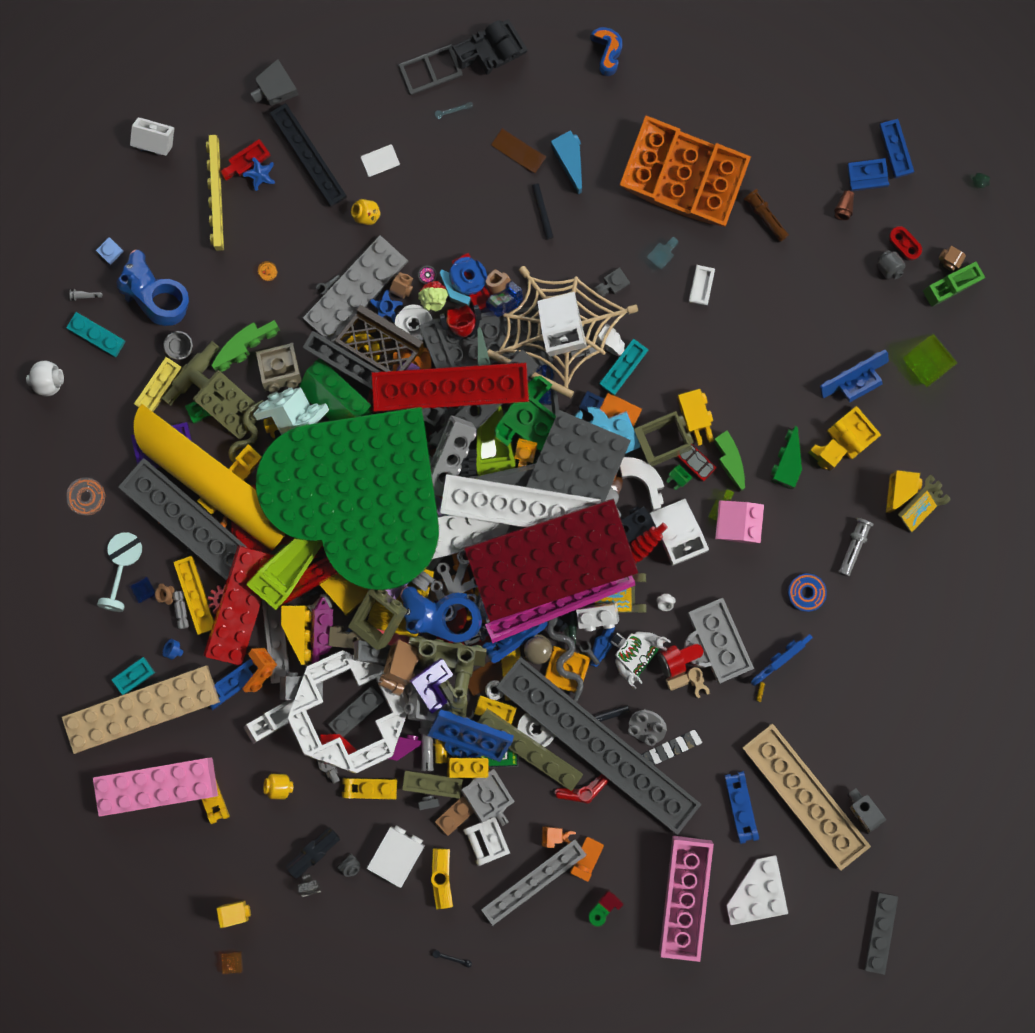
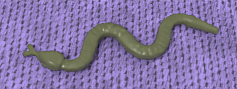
[228,400,264,463]

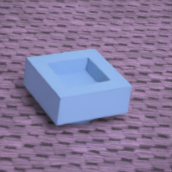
[96,237,124,265]

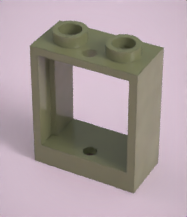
[634,411,694,467]
[348,590,407,650]

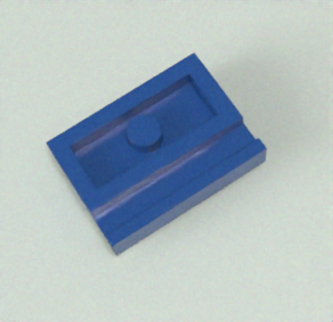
[847,158,889,191]

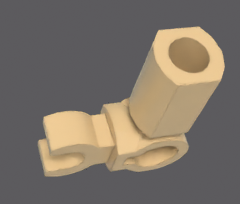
[665,667,710,698]

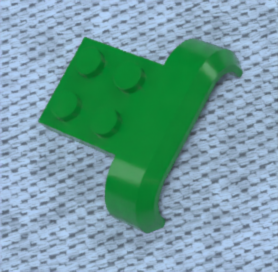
[494,376,556,453]

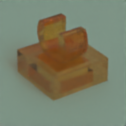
[221,952,243,974]

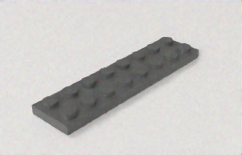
[119,458,247,580]

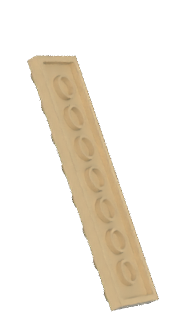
[62,666,220,754]
[742,724,871,871]

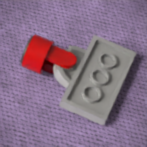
[657,598,754,684]

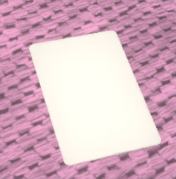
[361,145,400,177]

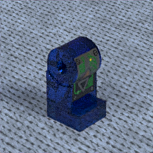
[486,281,523,317]

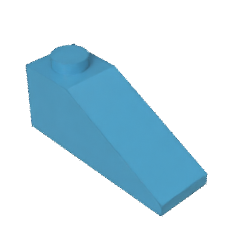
[551,130,582,194]

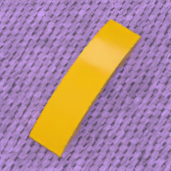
[198,444,262,514]

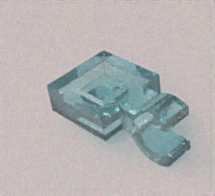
[647,236,679,270]

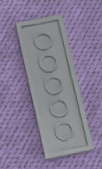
[303,236,408,342]

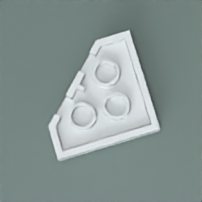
[726,855,788,925]

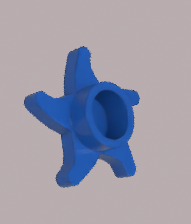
[243,157,275,191]
[370,290,403,322]

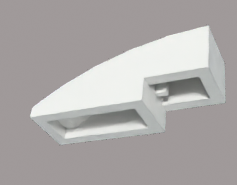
[243,700,307,744]

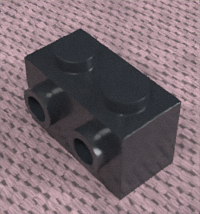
[620,506,656,543]

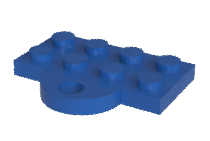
[427,709,514,762]

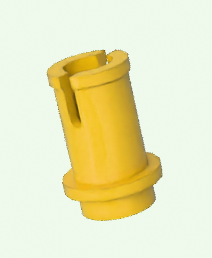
[433,739,448,763]

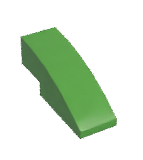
[923,262,985,307]
[713,431,745,492]

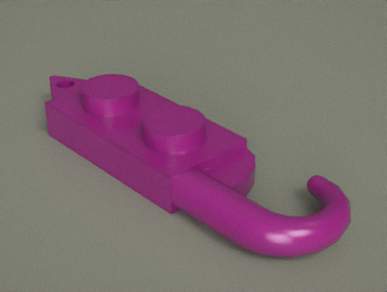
[311,597,333,664]

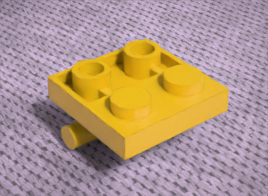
[827,406,881,460]

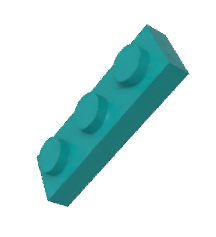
[66,312,126,357]
[599,339,649,395]

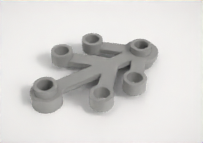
[431,549,478,621]

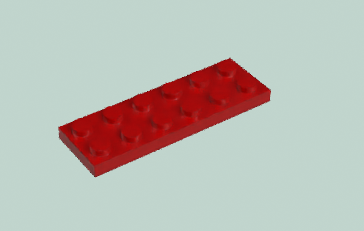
[204,545,274,666]

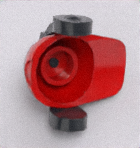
[439,305,482,340]

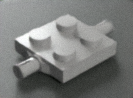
[461,769,515,826]

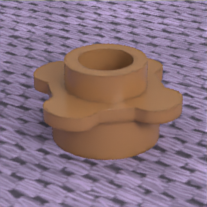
[155,584,174,605]

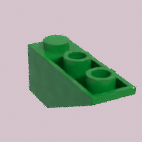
[770,426,802,489]

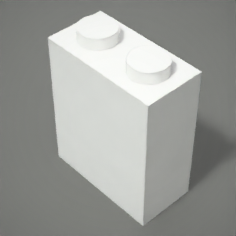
[367,825,425,888]

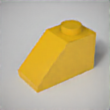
[217,901,251,928]

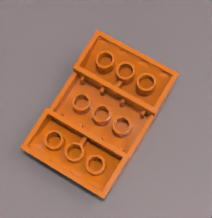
[619,115,751,227]

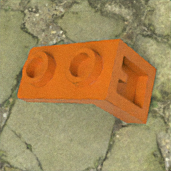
[242,648,277,692]
[570,837,604,882]

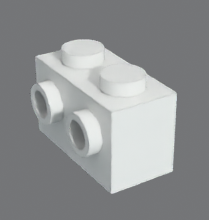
[130,117,174,156]
[576,602,619,631]

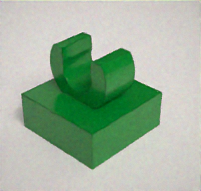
[185,401,211,424]
[667,465,693,490]

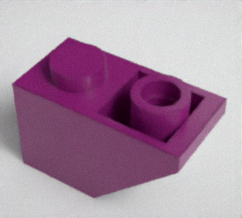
[382,734,421,761]

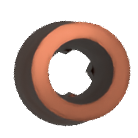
[834,191,855,220]

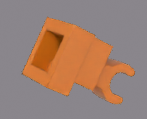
[542,827,576,848]

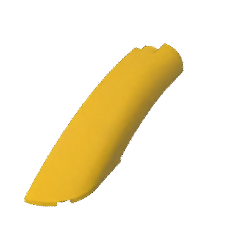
[133,404,285,551]

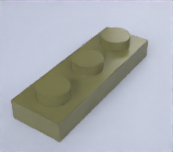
[402,771,463,799]

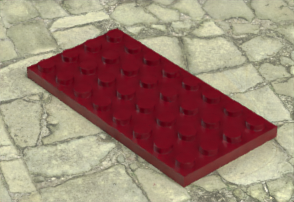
[465,498,638,622]

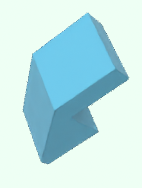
[440,269,471,306]

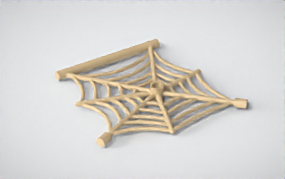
[488,266,638,398]

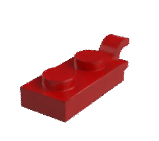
[221,139,271,181]

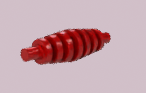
[629,523,668,564]

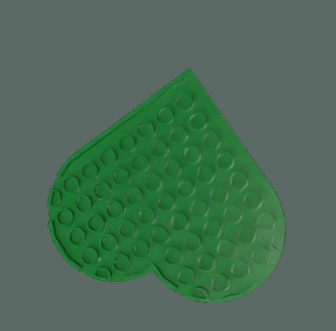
[256,407,440,590]

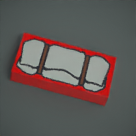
[676,444,717,482]

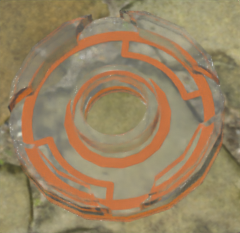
[66,478,105,516]

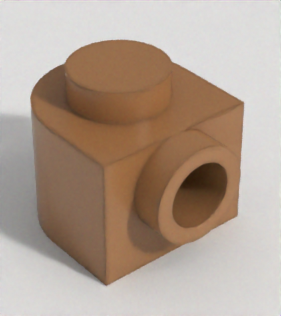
[938,246,966,271]
[486,269,511,296]
[390,272,413,299]

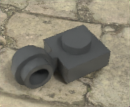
[594,267,630,297]

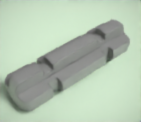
[173,591,189,629]

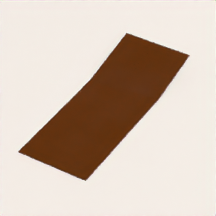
[491,128,547,173]
[468,660,503,696]

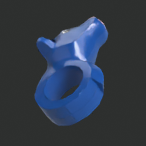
[117,250,189,326]
[400,586,482,643]

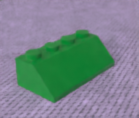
[299,358,377,421]

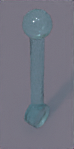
[435,102,473,119]

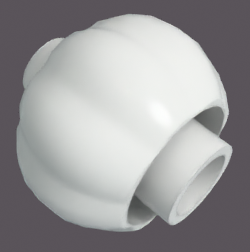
[26,361,64,396]

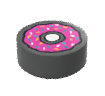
[418,266,437,285]

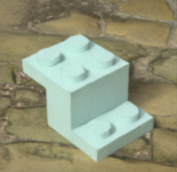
[253,387,329,435]

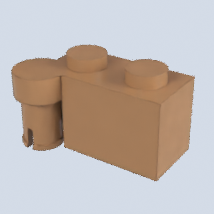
[378,640,419,696]

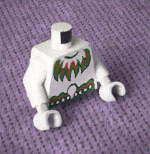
[611,632,670,689]

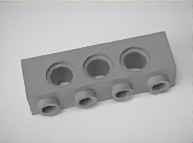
[430,415,477,497]

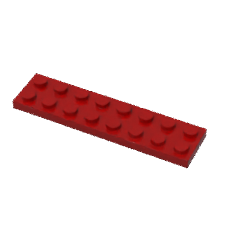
[372,363,529,412]

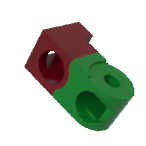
[589,890,624,926]

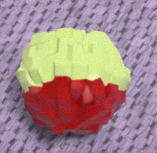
[418,281,448,312]

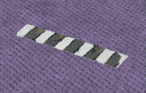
[641,729,702,765]

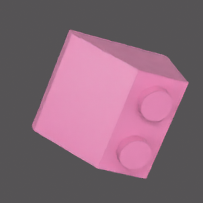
[715,501,764,544]

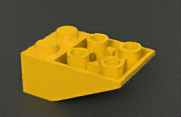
[281,606,312,666]

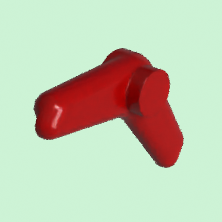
[555,774,610,804]

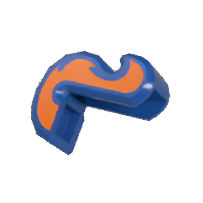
[590,27,622,76]

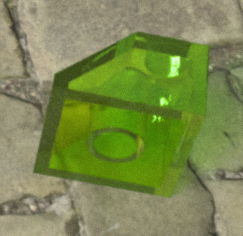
[903,334,957,387]

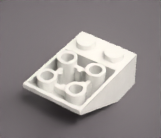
[537,292,587,356]
[650,499,709,566]

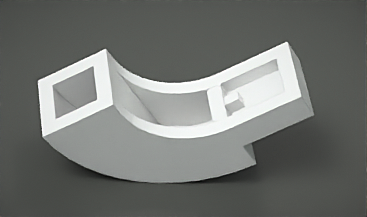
[619,457,664,511]

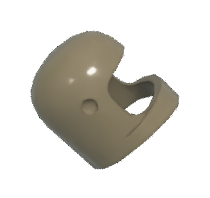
[524,634,552,664]

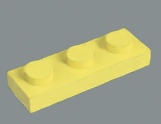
[134,357,182,412]

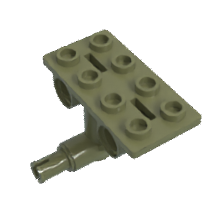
[162,340,257,439]
[409,636,487,718]

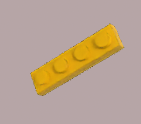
[173,556,214,635]

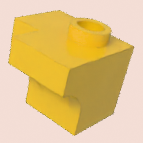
[808,439,847,471]

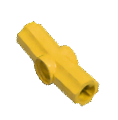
[431,848,453,909]

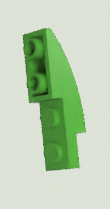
[212,320,280,372]

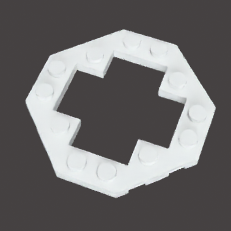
[287,650,409,774]

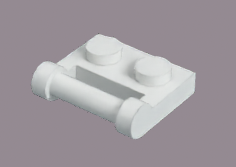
[463,817,510,866]

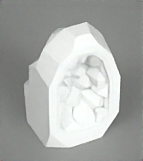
[596,324,625,356]

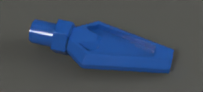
[589,627,615,667]

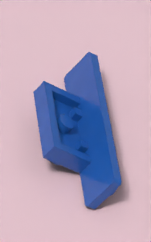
[820,350,889,402]

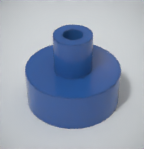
[163,639,183,660]

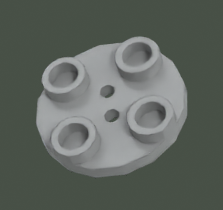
[628,709,667,746]

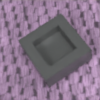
[418,795,440,810]

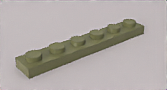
[477,708,583,791]

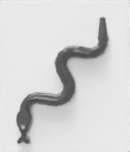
[547,617,584,702]

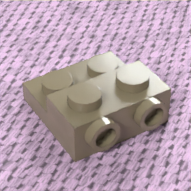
[256,343,302,393]

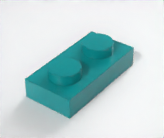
[112,657,155,695]

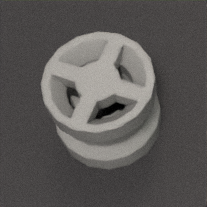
[411,571,435,592]

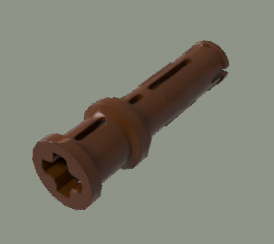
[744,189,789,242]

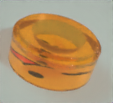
[258,261,277,281]

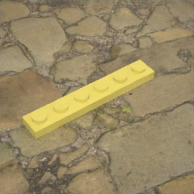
[206,135,224,251]

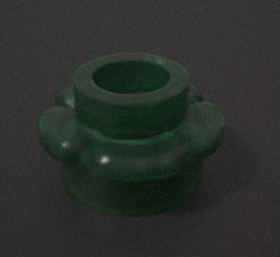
[972,173,991,189]

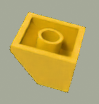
[886,470,922,513]

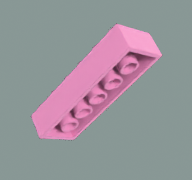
[93,757,218,817]
[659,836,714,962]

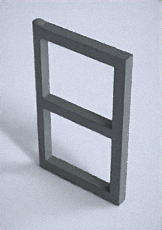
[398,44,463,95]

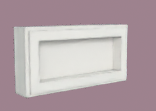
[688,265,715,306]

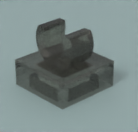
[298,873,321,897]

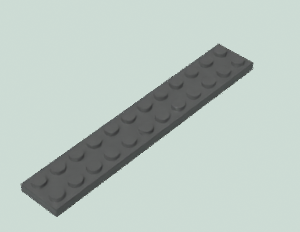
[496,657,702,835]

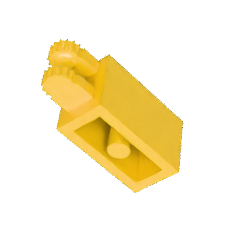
[677,389,714,446]

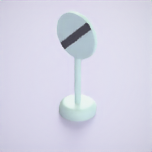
[97,532,142,612]

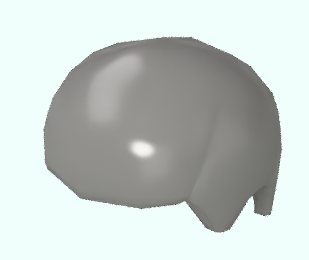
[163,331,193,360]

